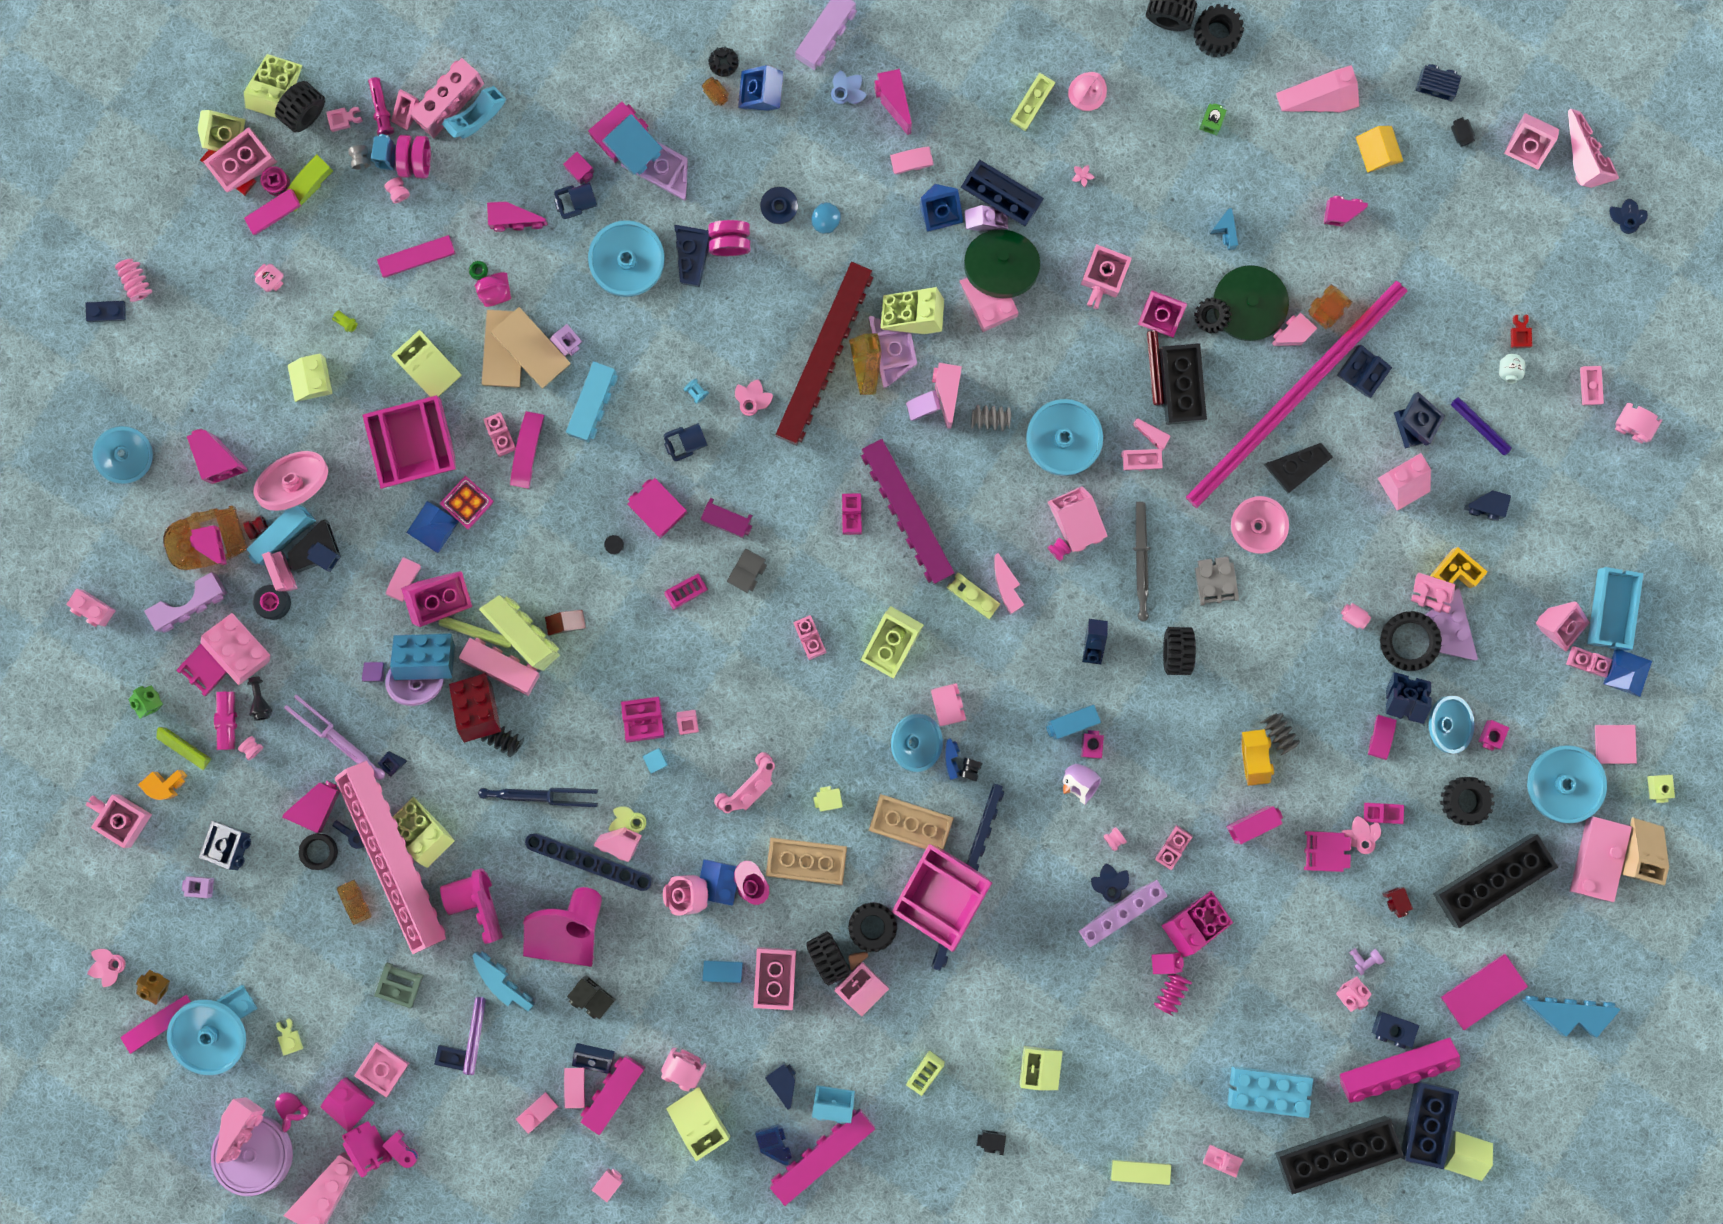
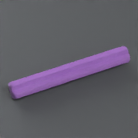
[463,997,486,1075]

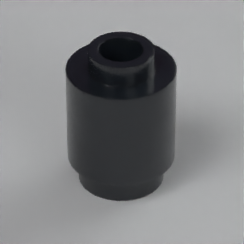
[1451,117,1475,147]

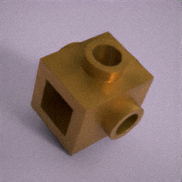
[136,970,170,1005]

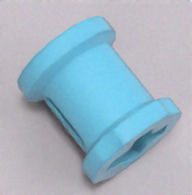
[683,378,709,404]

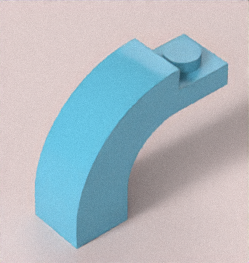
[442,86,506,139]

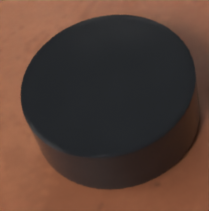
[604,535,624,555]

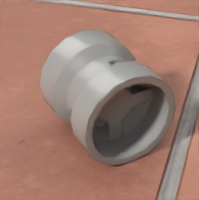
[348,145,371,170]

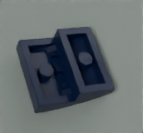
[1337,345,1392,398]

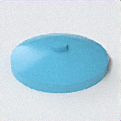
[588,221,665,297]
[1026,399,1103,476]
[1527,746,1607,823]
[167,1000,246,1075]

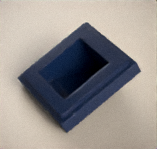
[378,751,407,777]

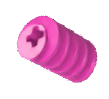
[1154,974,1192,1016]

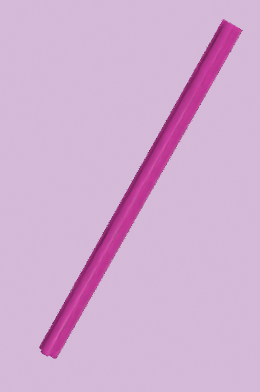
[1185,281,1407,508]

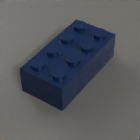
[1401,1081,1459,1169]

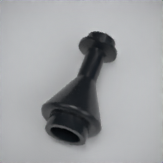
[247,676,273,721]

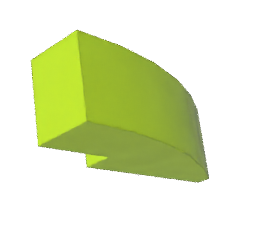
[286,154,333,212]

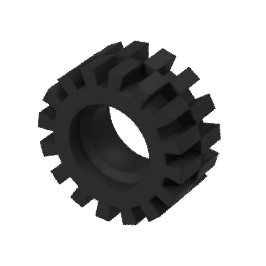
[1194,298,1232,334]

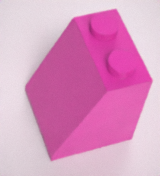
[187,429,248,484]

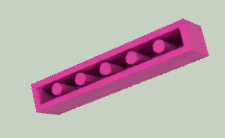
[1339,1037,1460,1103]
[770,1109,875,1206]

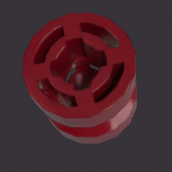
[243,515,268,540]

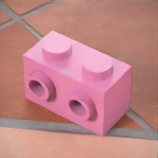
[66,588,116,627]

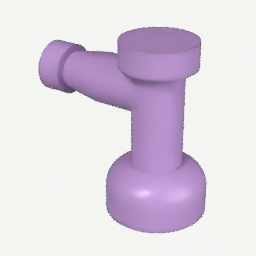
[1349,948,1385,975]

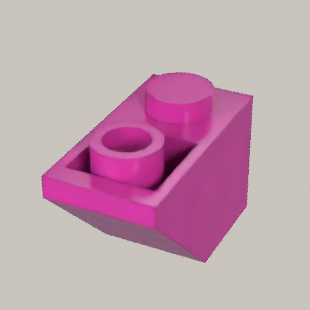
[1324,196,1368,227]

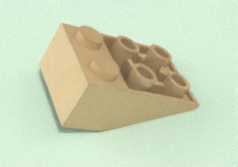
[1621,818,1669,886]

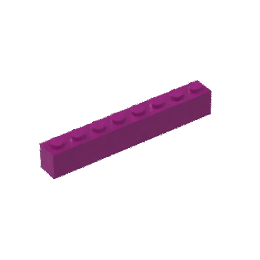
[860,439,954,585]

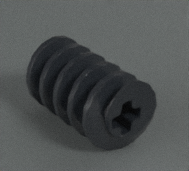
[481,726,524,757]

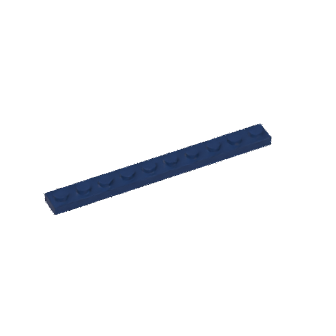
[931,783,1004,971]

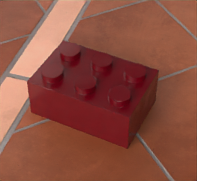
[449,673,501,743]

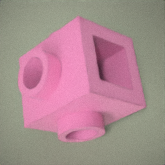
[1336,976,1372,1012]

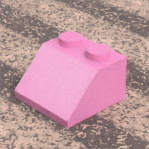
[1504,113,1559,169]

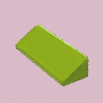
[156,727,211,770]

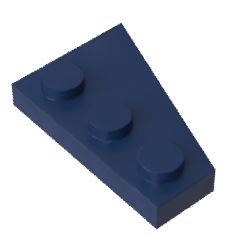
[674,225,711,287]

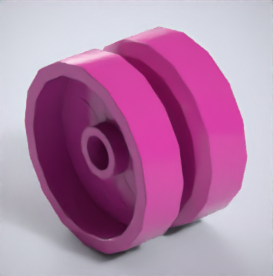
[396,135,431,179]
[708,220,751,256]

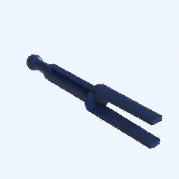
[478,787,598,807]

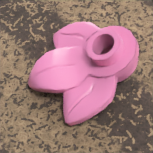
[735,379,773,416]
[1342,816,1381,854]
[87,949,126,987]

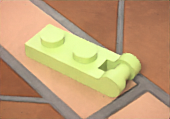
[946,572,1000,619]

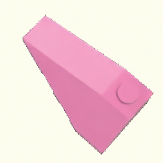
[1276,65,1359,112]
[1568,109,1619,188]

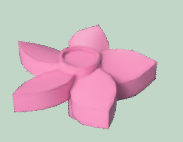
[1072,165,1095,187]

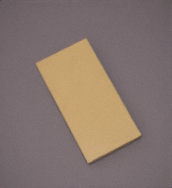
[491,307,571,389]
[482,310,526,388]
[869,794,954,850]
[766,837,847,885]

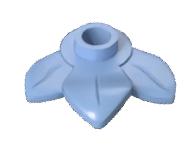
[831,70,866,104]

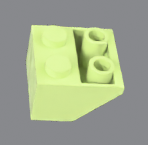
[1019,1046,1063,1090]

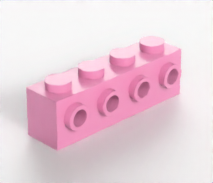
[459,638,539,696]

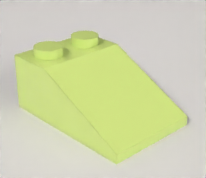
[861,606,924,679]

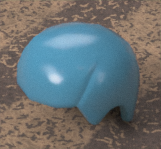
[811,202,841,234]

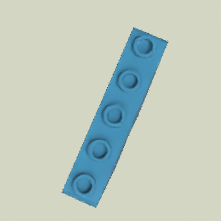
[1522,996,1621,1038]

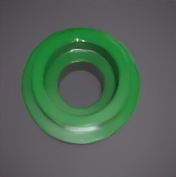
[469,261,488,280]

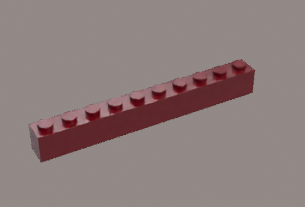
[775,261,874,446]

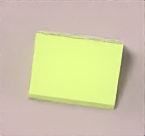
[1444,1131,1493,1181]

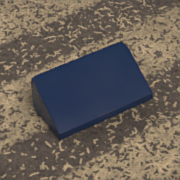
[572,1043,615,1074]

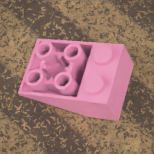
[216,1097,265,1164]

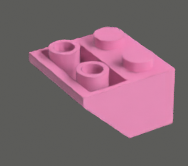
[834,961,889,1016]

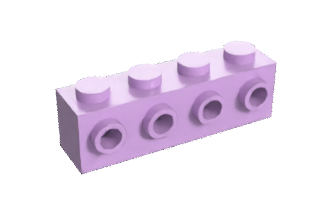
[795,0,857,70]

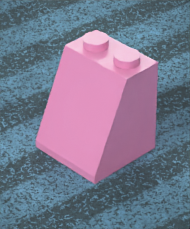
[1378,453,1431,511]
[1048,487,1108,552]

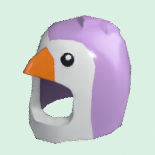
[1063,764,1101,805]

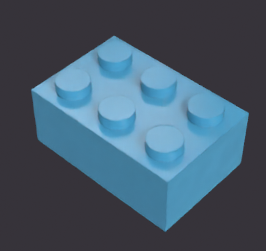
[390,634,455,680]

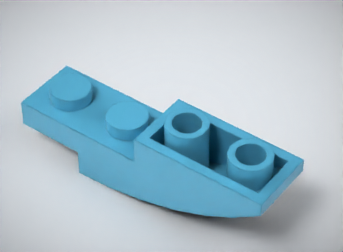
[472,951,535,1011]

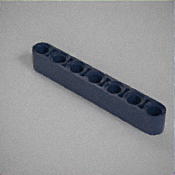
[525,833,653,891]

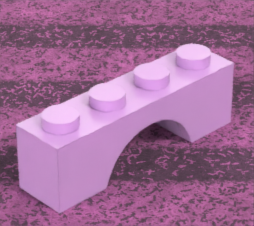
[144,572,227,633]

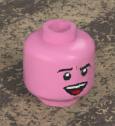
[254,263,284,292]

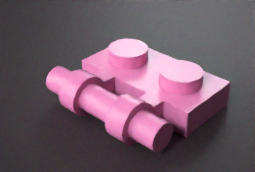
[1411,573,1456,613]

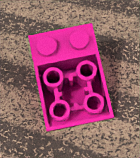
[1161,891,1233,958]

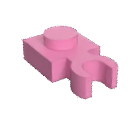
[326,107,363,132]

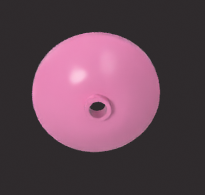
[1231,496,1289,554]

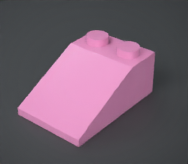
[203,127,277,193]
[960,278,1019,332]
[932,363,962,429]

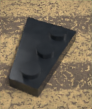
[1264,443,1333,494]

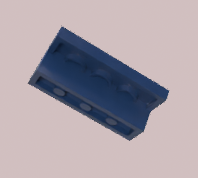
[960,159,1044,227]

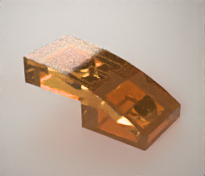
[337,879,372,925]

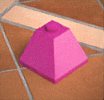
[320,1077,375,1132]

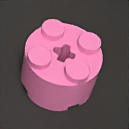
[1615,403,1662,444]
[931,683,966,726]
[663,875,708,916]
[661,1048,707,1091]

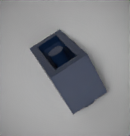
[765,1062,796,1110]

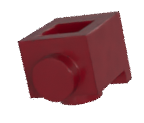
[1382,887,1413,918]

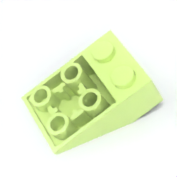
[244,54,302,118]
[881,287,944,334]
[391,330,462,397]
[392,797,455,868]
[666,1087,730,1161]

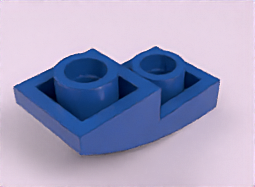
[945,738,960,780]

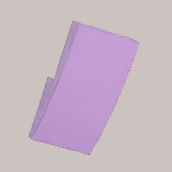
[906,390,941,421]

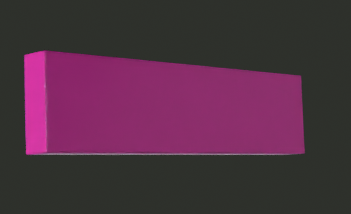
[377,235,455,278]

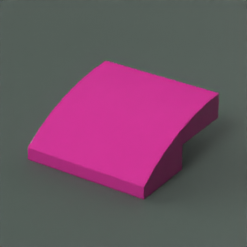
[621,697,665,743]

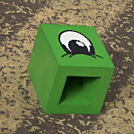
[1199,103,1227,136]

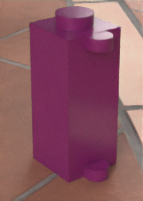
[700,498,753,539]

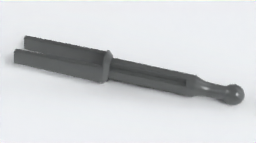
[1133,502,1151,622]

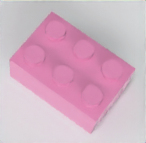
[201,613,270,685]
[753,947,797,1010]

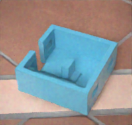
[812,1085,855,1124]

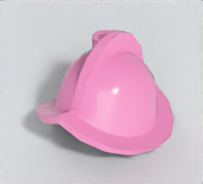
[1068,72,1107,111]

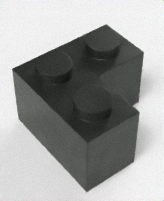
[567,975,616,1019]

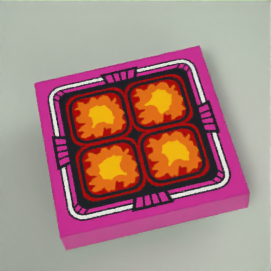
[440,475,494,530]

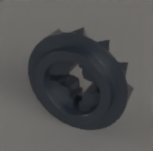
[708,46,739,77]

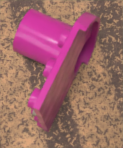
[440,868,503,944]
[523,887,602,967]

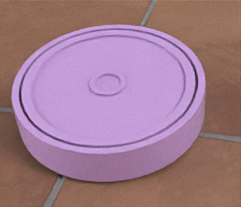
[211,1116,293,1196]

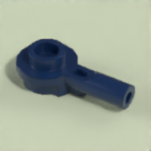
[332,820,364,849]

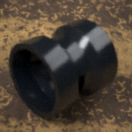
[959,758,983,782]

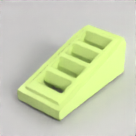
[906,1051,945,1096]

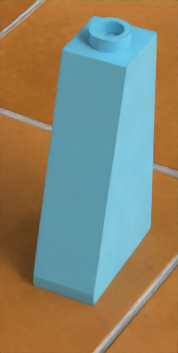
[246,504,316,565]

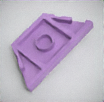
[621,141,688,201]
[869,316,917,389]
[1425,588,1478,661]

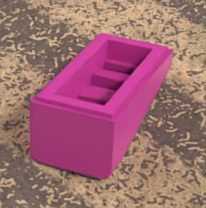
[664,573,708,610]

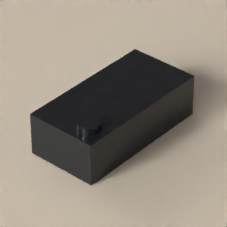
[1159,343,1207,425]

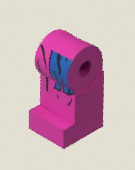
[382,1129,418,1168]

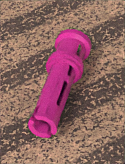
[368,77,394,136]

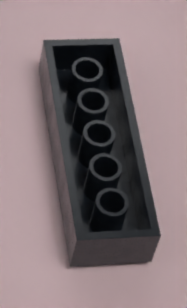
[1433,834,1558,928]
[1275,1116,1404,1195]

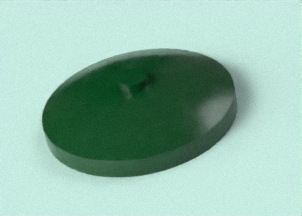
[964,229,1040,298]
[1213,265,1289,341]

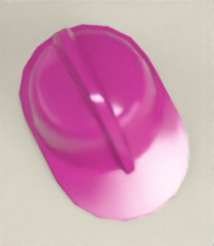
[474,272,511,307]
[734,861,770,905]

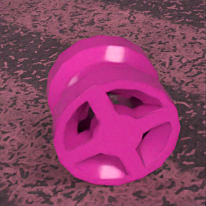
[1048,537,1071,562]

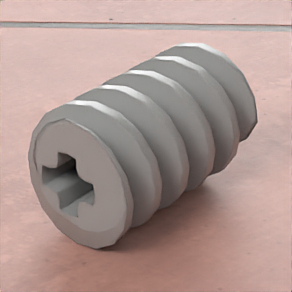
[971,405,1011,431]

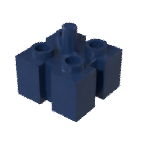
[1386,672,1432,724]

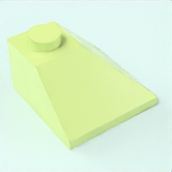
[198,110,245,151]

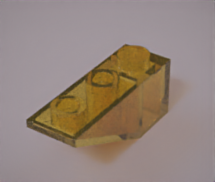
[849,333,882,395]

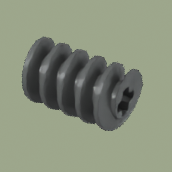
[1260,713,1300,756]

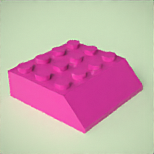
[362,395,456,489]
[891,844,992,952]

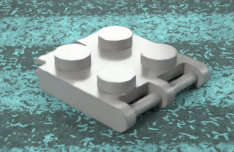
[1195,557,1239,606]

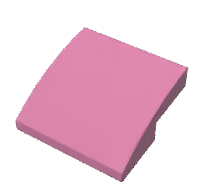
[262,551,298,591]

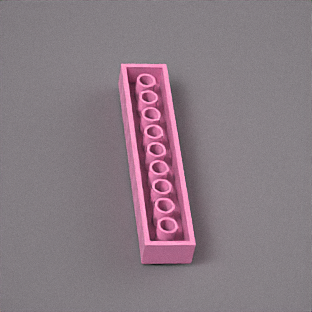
[335,761,446,954]

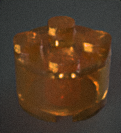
[1308,284,1353,330]

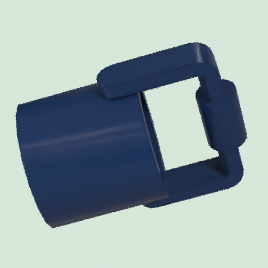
[554,182,598,219]
[663,423,708,461]

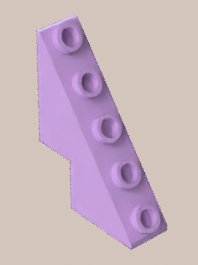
[1079,880,1167,948]

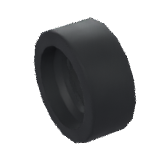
[298,833,338,870]

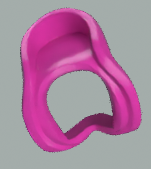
[275,1092,309,1133]

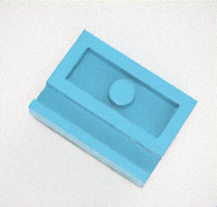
[216,985,257,1019]

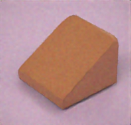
[849,951,868,971]

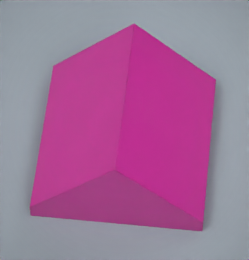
[1138,290,1187,338]

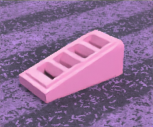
[1133,419,1171,451]

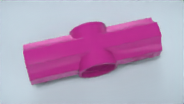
[214,691,237,750]

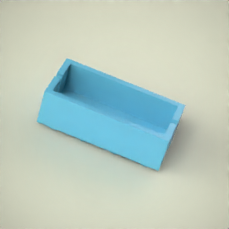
[1587,567,1644,651]
[1227,1066,1313,1118]

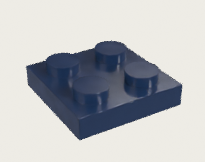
[1399,392,1445,446]

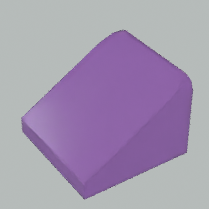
[362,662,384,682]

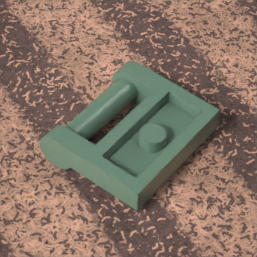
[374,962,424,1009]

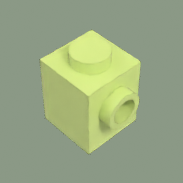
[1647,775,1675,803]
[813,786,843,812]

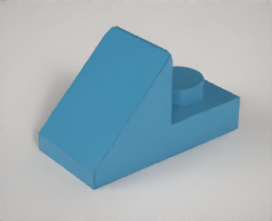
[1210,208,1238,250]

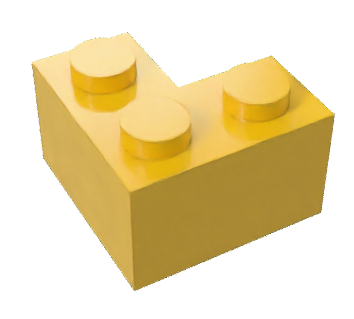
[1430,547,1488,588]

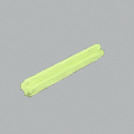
[439,617,511,648]

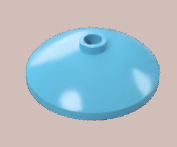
[92,426,153,484]
[1429,696,1474,754]
[891,714,943,772]

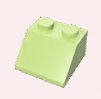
[288,354,333,402]

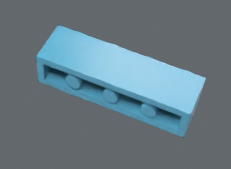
[566,361,618,443]

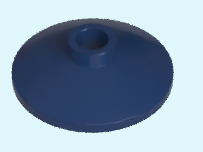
[760,187,798,224]

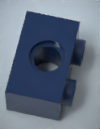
[1371,1010,1420,1049]

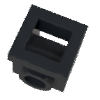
[976,1130,1006,1155]

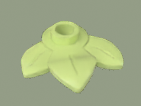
[609,806,646,834]

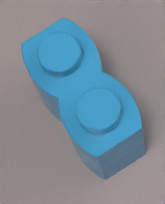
[370,134,396,170]

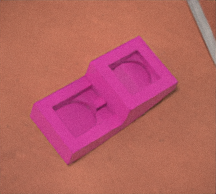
[842,493,862,535]
[1368,715,1397,760]
[1364,803,1404,824]

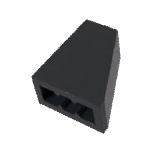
[287,519,341,573]

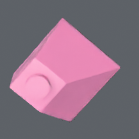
[1536,602,1590,651]

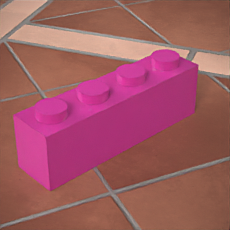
[580,1054,645,1135]

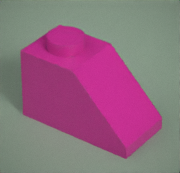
[190,525,227,565]

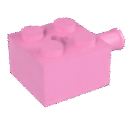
[1081,244,1132,309]
[86,794,152,848]

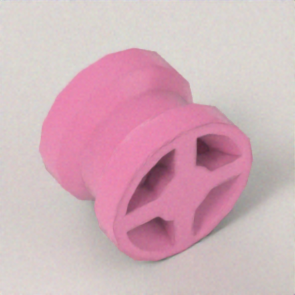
[238,736,263,760]
[1103,827,1127,852]

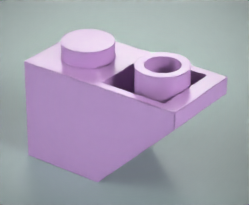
[965,205,1008,231]

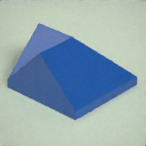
[920,184,964,232]
[406,501,459,553]
[1603,649,1652,697]

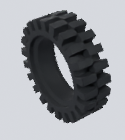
[1380,611,1442,671]

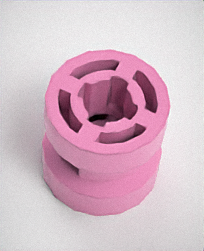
[384,177,410,204]

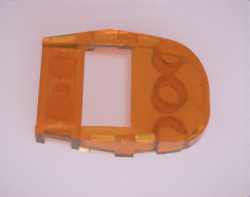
[163,505,248,570]

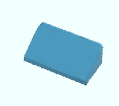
[702,961,743,983]

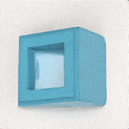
[643,748,668,774]

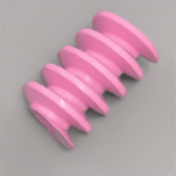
[115,259,152,302]

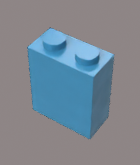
[602,114,663,175]
[1046,705,1101,740]

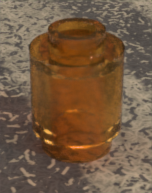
[702,77,729,106]

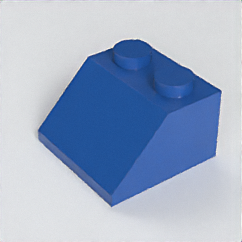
[738,65,783,111]
[700,859,737,906]

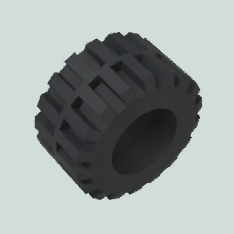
[1146,0,1198,31]
[1193,4,1244,57]
[275,81,325,133]
[1163,627,1196,675]
[1440,777,1495,826]
[848,902,897,952]
[806,931,849,986]

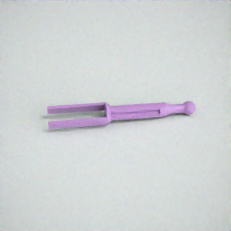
[284,695,385,780]

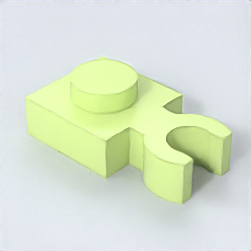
[276,1018,303,1056]

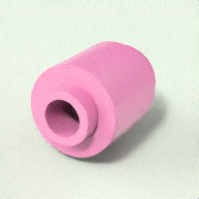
[1341,603,1371,629]

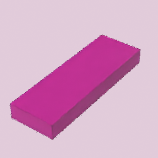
[244,189,301,235]

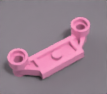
[714,752,775,813]

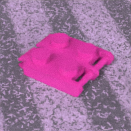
[176,644,227,696]
[1304,831,1351,872]
[342,1121,392,1177]

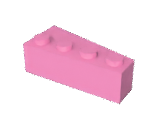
[284,1152,356,1224]

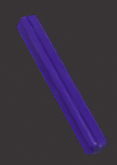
[1451,397,1512,455]

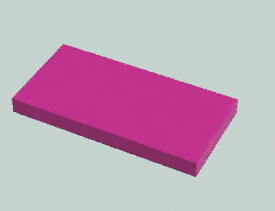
[1441,954,1528,1030]

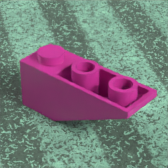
[487,201,548,232]

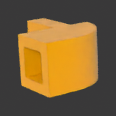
[138,770,187,800]

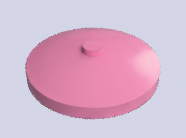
[254,451,328,511]

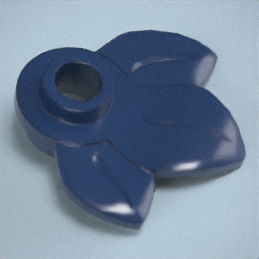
[1609,198,1648,234]
[1091,863,1129,902]

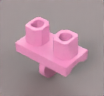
[1203,1145,1244,1178]

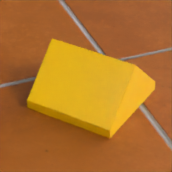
[1356,126,1403,173]

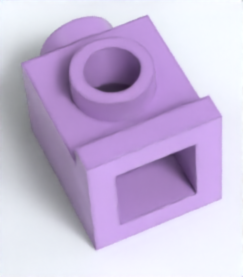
[550,324,582,356]
[182,876,214,898]

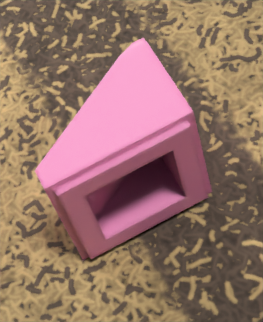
[677,710,699,735]

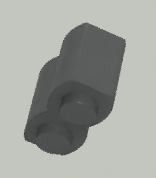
[727,548,767,594]

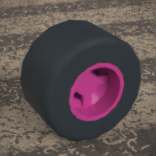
[253,584,291,620]

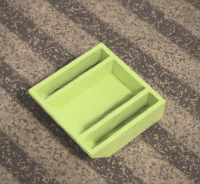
[479,595,560,671]

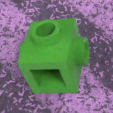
[128,685,163,719]

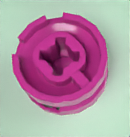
[260,166,290,196]

